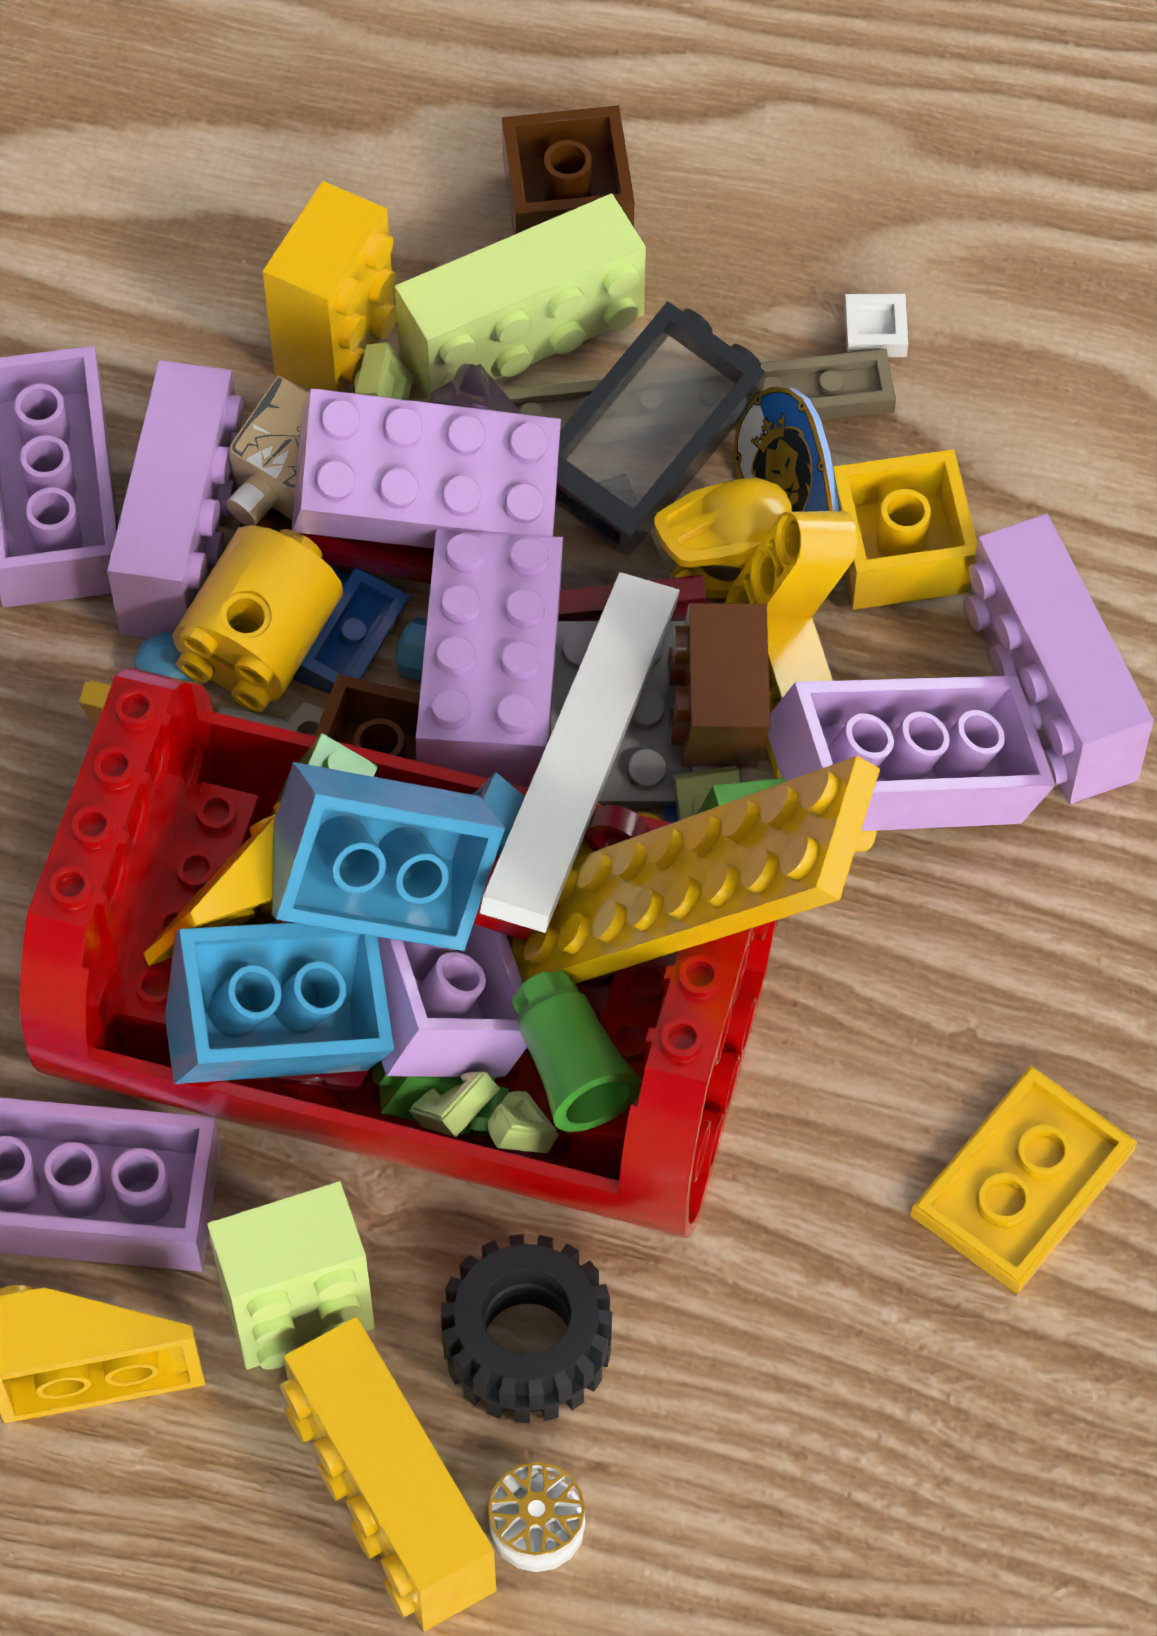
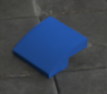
[292,563,410,693]

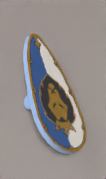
[733,387,840,512]

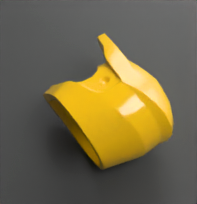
[653,478,792,599]

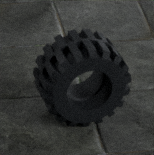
[441,1234,612,1423]

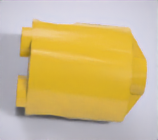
[172,525,343,712]

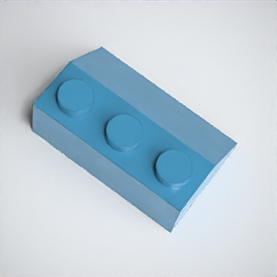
[272,762,505,951]
[165,923,394,1084]

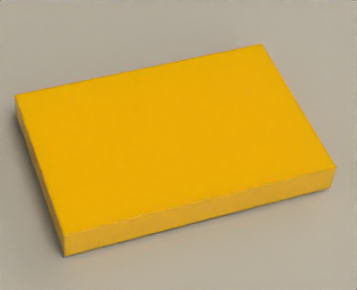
[910,1065,1137,1295]

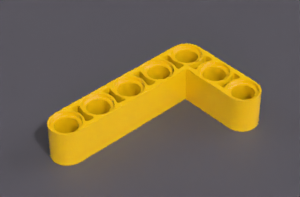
[726,511,877,852]

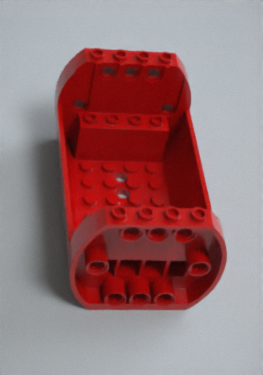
[20,668,777,1238]

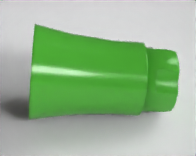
[511,970,642,1132]

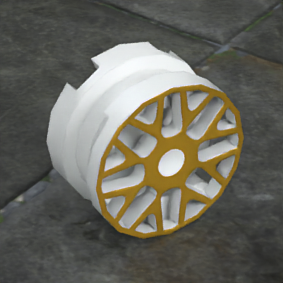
[488,1462,585,1572]

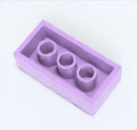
[0,346,118,608]
[107,360,244,638]
[292,388,561,548]
[964,513,1154,805]
[416,529,563,788]
[768,676,1055,831]
[377,924,527,1077]
[0,1098,221,1272]

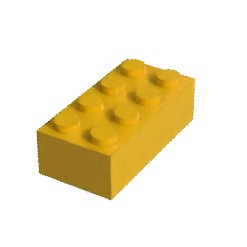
[280,1316,497,1632]

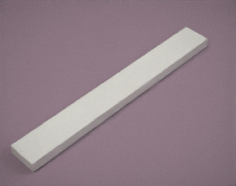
[480,572,680,933]

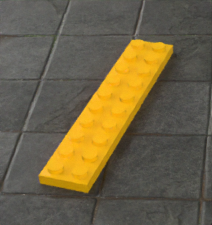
[507,756,880,984]

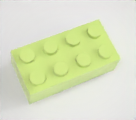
[395,193,646,398]

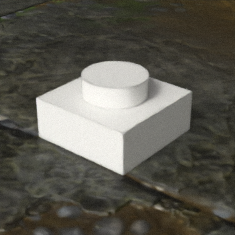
[844,293,908,357]

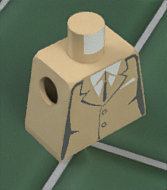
[226,376,308,526]

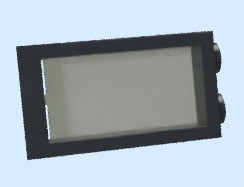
[556,301,765,557]

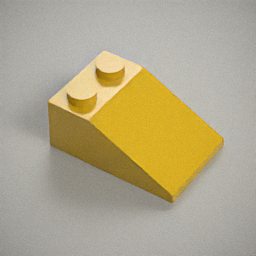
[143,801,281,965]
[0,1285,205,1424]

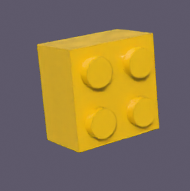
[833,449,977,610]

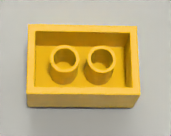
[262,181,397,392]

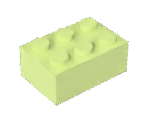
[207,1181,375,1370]

